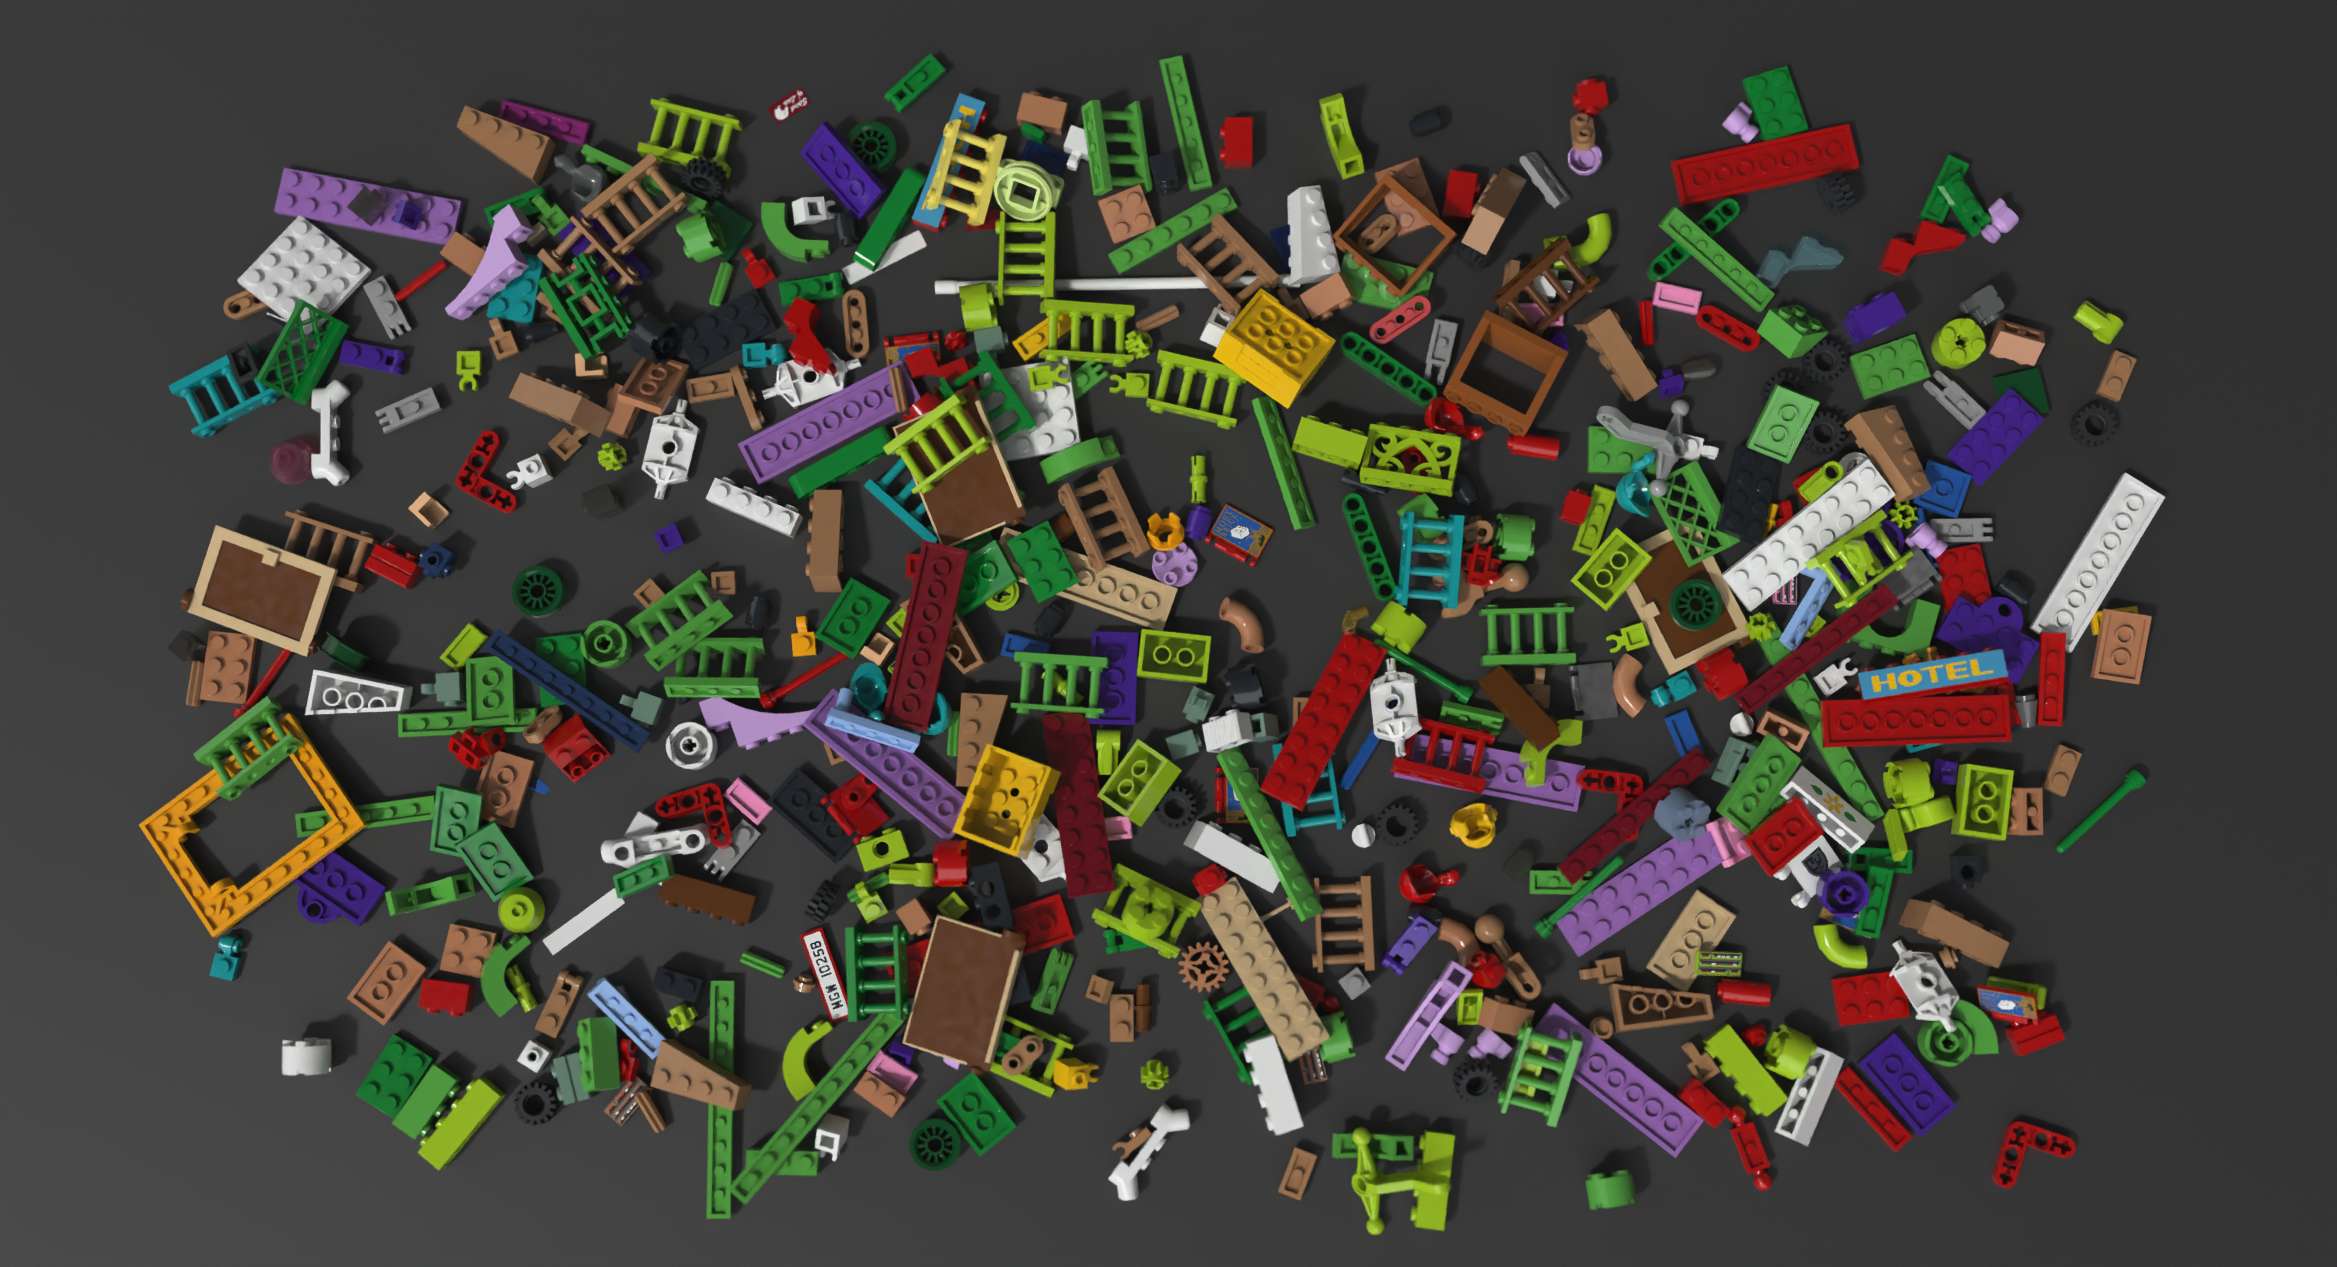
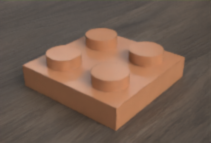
[1097,184,1156,244]
[439,924,498,978]

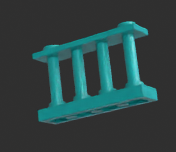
[168,343,282,438]
[864,458,940,544]
[1394,511,1464,609]
[1272,744,1346,838]

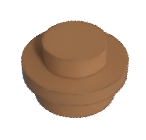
[1939,946,1959,969]
[793,974,817,993]
[1589,1017,1613,1040]

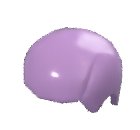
[1568,144,1602,176]

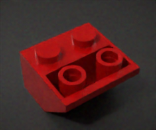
[541,713,611,783]

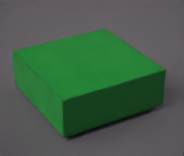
[1021,122,1046,145]

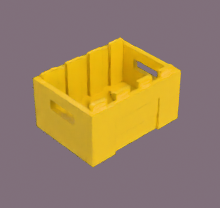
[1213,288,1336,409]
[952,744,1061,860]

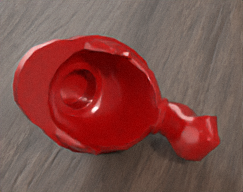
[1424,397,1485,440]
[1399,864,1460,903]

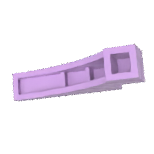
[445,204,534,321]
[699,697,815,750]
[1384,960,1473,1071]

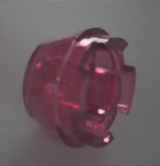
[269,439,314,484]

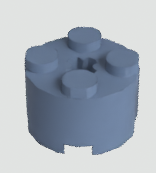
[1654,787,1711,842]

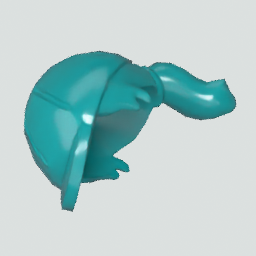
[1616,452,1655,517]
[849,662,888,723]
[894,692,953,735]

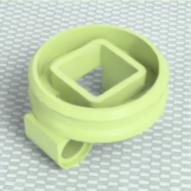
[994,159,1064,221]

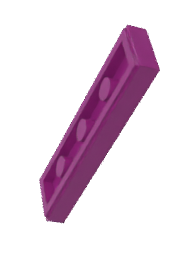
[498,100,592,146]

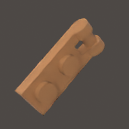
[534,969,585,1038]

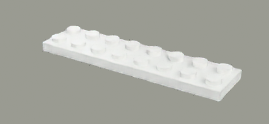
[1721,458,1896,612]
[2029,473,2165,653]

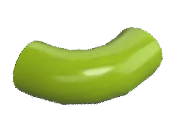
[1572,213,1612,268]
[1813,924,1867,969]

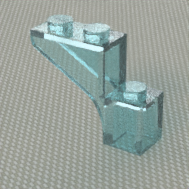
[1755,236,1844,289]

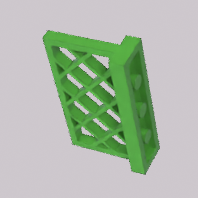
[1645,460,1740,568]

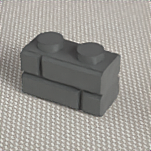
[1959,285,2005,328]

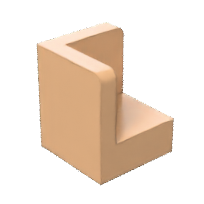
[575,353,609,381]
[408,492,449,530]
[860,633,897,668]

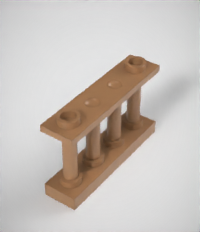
[580,152,690,256]
[1177,213,1279,317]
[537,216,643,321]
[1058,466,1151,574]
[284,510,380,594]
[1309,876,1375,972]

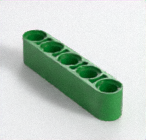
[853,166,928,272]
[1647,199,1740,283]
[1339,332,1437,408]
[788,425,894,500]
[1342,493,1396,602]

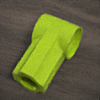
[2073,301,2124,344]
[1797,461,1843,504]
[1097,730,1121,775]
[889,863,936,887]

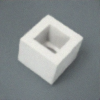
[517,1039,554,1073]

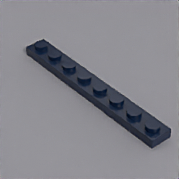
[485,629,651,753]

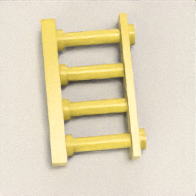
[926,119,1007,226]

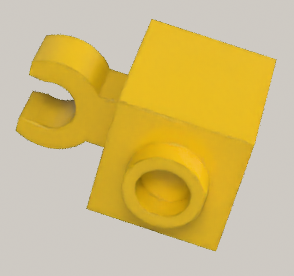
[1053,1058,1099,1090]

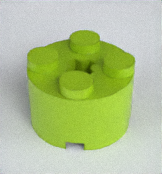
[959,282,998,332]
[1931,319,1986,369]
[1370,601,1427,654]
[1883,758,1934,808]
[1122,886,1174,941]
[1763,1025,1817,1080]

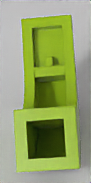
[1319,93,1365,179]
[1519,719,1583,788]
[783,1020,836,1101]

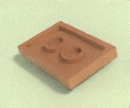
[1374,158,1440,238]
[618,357,689,415]
[2090,609,2152,685]
[200,631,258,704]
[476,751,536,828]
[347,941,428,1026]

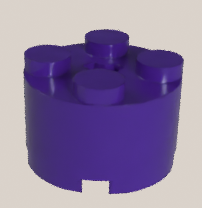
[1816,867,1869,918]

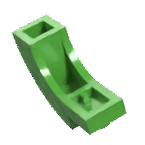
[1039,435,1120,484]
[1332,1132,1413,1160]

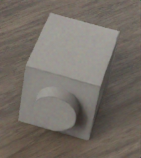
[1337,966,1371,1000]

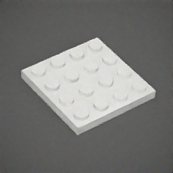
[237,216,372,335]
[979,359,1081,462]

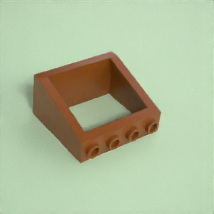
[1332,173,1459,298]
[1442,310,1569,437]

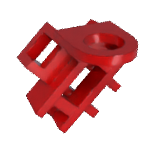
[1460,543,1504,589]
[448,726,506,771]

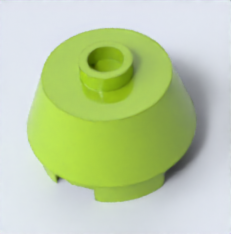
[498,887,545,934]

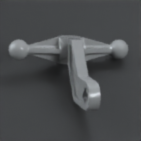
[1596,399,1689,497]

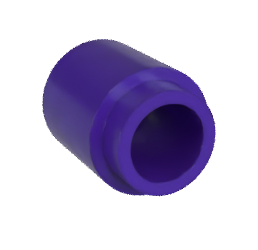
[1184,505,1212,541]

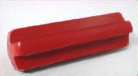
[1639,301,1655,346]

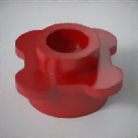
[945,330,969,352]

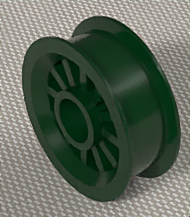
[846,121,898,175]
[512,566,567,618]
[1668,579,1722,631]
[317,631,372,674]
[909,1117,962,1171]

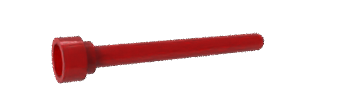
[232,649,292,719]
[758,652,849,711]

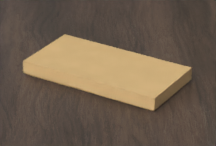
[1645,890,1736,992]

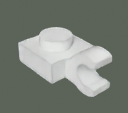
[1682,433,1719,462]

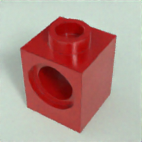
[1558,489,1592,527]

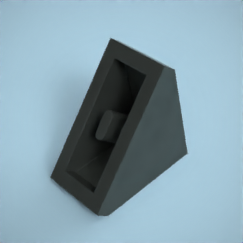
[226,341,263,385]

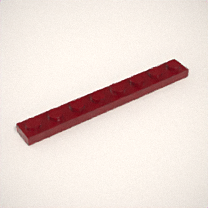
[1733,583,1899,715]
[1556,747,1711,885]

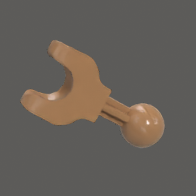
[1432,563,1529,619]
[1475,914,1541,1001]

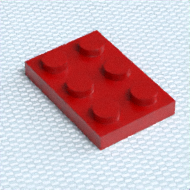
[1741,796,1824,877]
[1831,971,1910,1026]

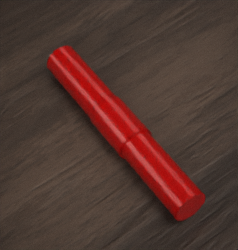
[394,260,448,302]

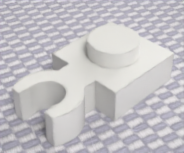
[1813,658,1858,697]

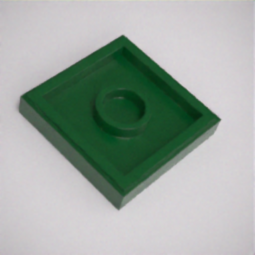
[708,200,754,263]
[1992,368,2050,415]

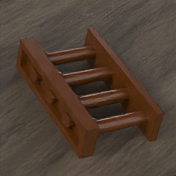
[1491,236,1600,337]

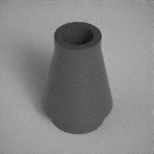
[2014,693,2038,728]

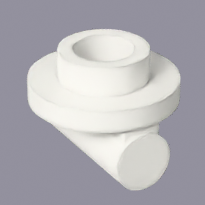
[1730,712,1754,737]
[1352,823,1375,848]

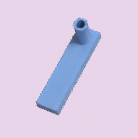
[1779,563,1842,651]
[824,688,921,753]
[587,977,667,1060]

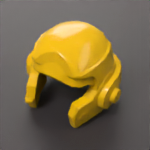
[1449,803,1498,848]

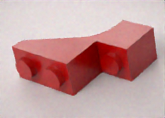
[1878,220,1966,276]
[783,297,837,377]
[904,346,982,392]

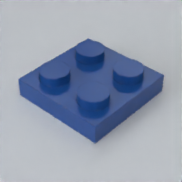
[1911,460,1972,519]

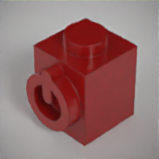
[1572,79,1609,116]
[1191,863,1228,897]
[1465,951,1507,988]

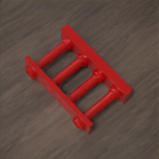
[1390,714,1495,794]

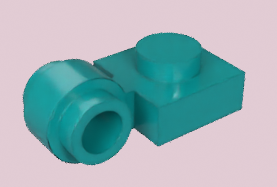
[742,343,788,369]
[1650,671,1697,708]
[210,934,243,981]

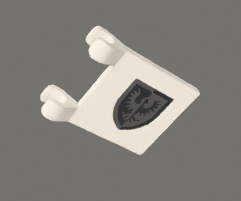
[1773,835,1844,908]

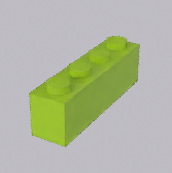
[1702,1023,1788,1117]
[417,1077,506,1170]
[1410,1130,1455,1231]

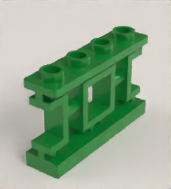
[537,252,635,361]

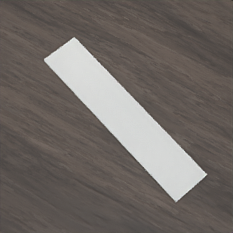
[842,230,927,285]
[542,888,625,955]

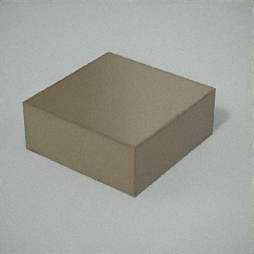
[526,221,550,248]

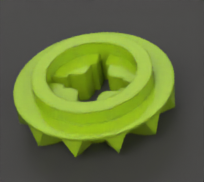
[985,583,1019,611]

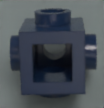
[418,541,458,579]

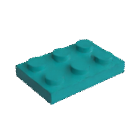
[487,253,545,324]

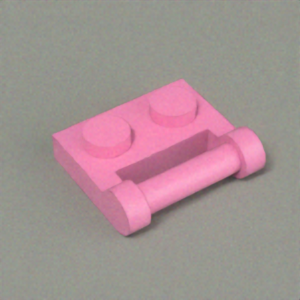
[1705,816,1752,868]

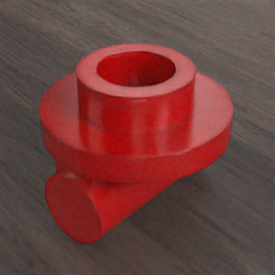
[1739,1023,1767,1047]

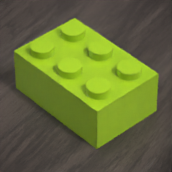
[1292,415,1368,471]
[1571,528,1653,612]
[1137,629,1211,685]
[1097,739,1182,827]
[1951,764,2014,841]

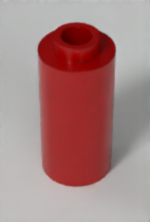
[1506,433,1560,461]
[1715,978,1771,1006]

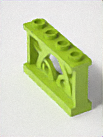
[1359,422,1462,497]

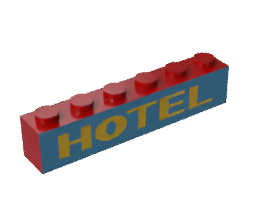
[912,93,989,234]
[1857,648,2008,706]

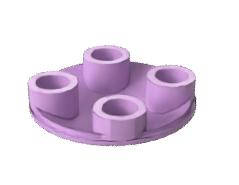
[1152,542,1198,587]

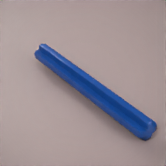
[1338,699,1398,790]

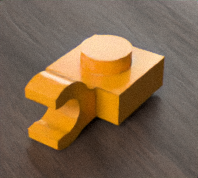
[791,616,817,657]

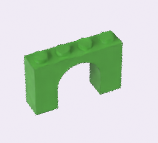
[1834,579,1940,660]

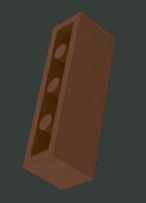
[1478,665,1561,753]
[658,872,759,927]

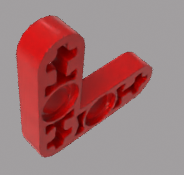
[456,430,519,514]
[1576,769,1643,841]
[655,783,734,849]
[1992,1121,2076,1188]

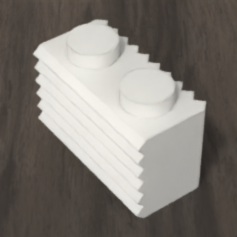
[1202,709,1254,753]

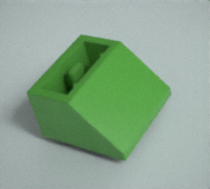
[1757,305,1829,359]

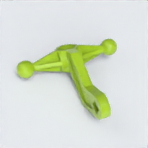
[1352,1127,1451,1235]

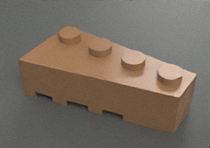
[509,373,612,438]
[1844,405,1931,503]
[1609,984,1714,1033]

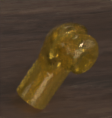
[1341,606,1369,636]

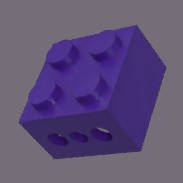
[1842,291,1907,346]

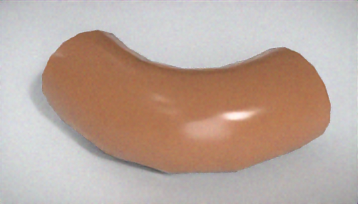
[1219,597,1264,653]
[1612,653,1647,718]
[1438,917,1481,968]

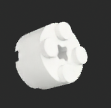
[666,722,717,770]
[282,1037,332,1075]

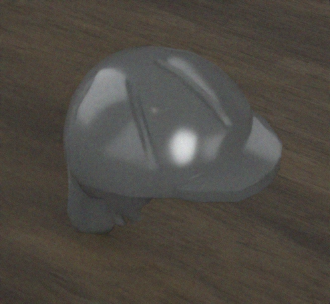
[554,154,610,203]

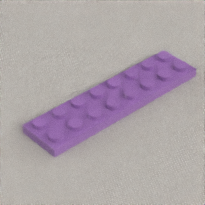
[274,168,464,245]
[738,360,921,485]
[802,689,966,840]
[1393,734,1585,812]
[1556,817,1723,957]
[1532,1003,1704,1158]

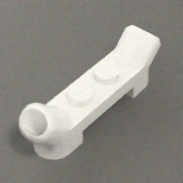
[311,380,350,486]
[601,823,711,865]
[1108,1103,1190,1201]

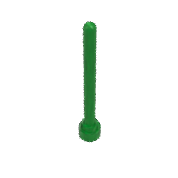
[1373,639,1474,705]
[2056,769,2146,853]
[1533,856,1624,939]

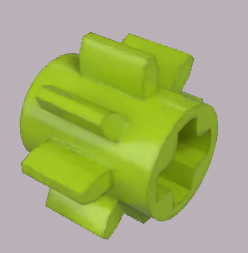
[1125,329,1153,359]
[597,442,627,471]
[1888,501,1918,529]
[1745,612,1776,642]
[667,1003,698,1032]
[1141,1060,1169,1089]

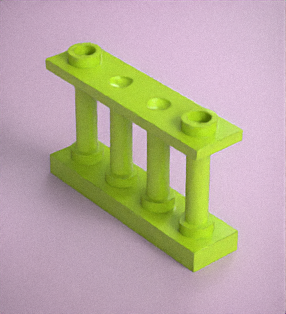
[637,98,743,178]
[994,212,1056,305]
[1039,299,1135,367]
[1146,350,1247,429]
[883,394,993,494]
[1805,509,1914,609]
[1091,863,1202,959]
[991,1010,1075,1098]

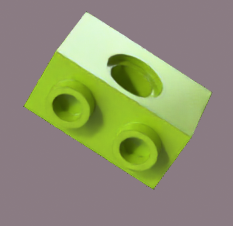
[856,827,911,872]

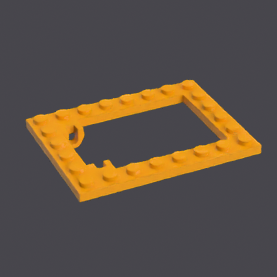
[139,713,367,938]

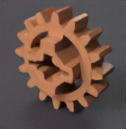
[1178,942,1229,992]

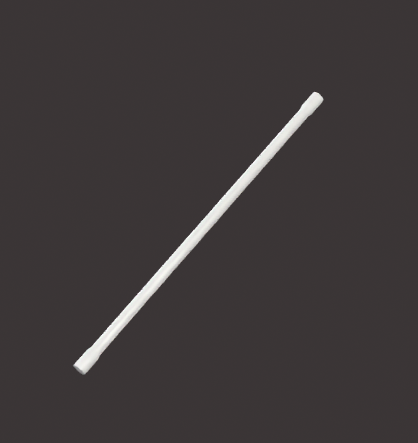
[935,274,1300,294]

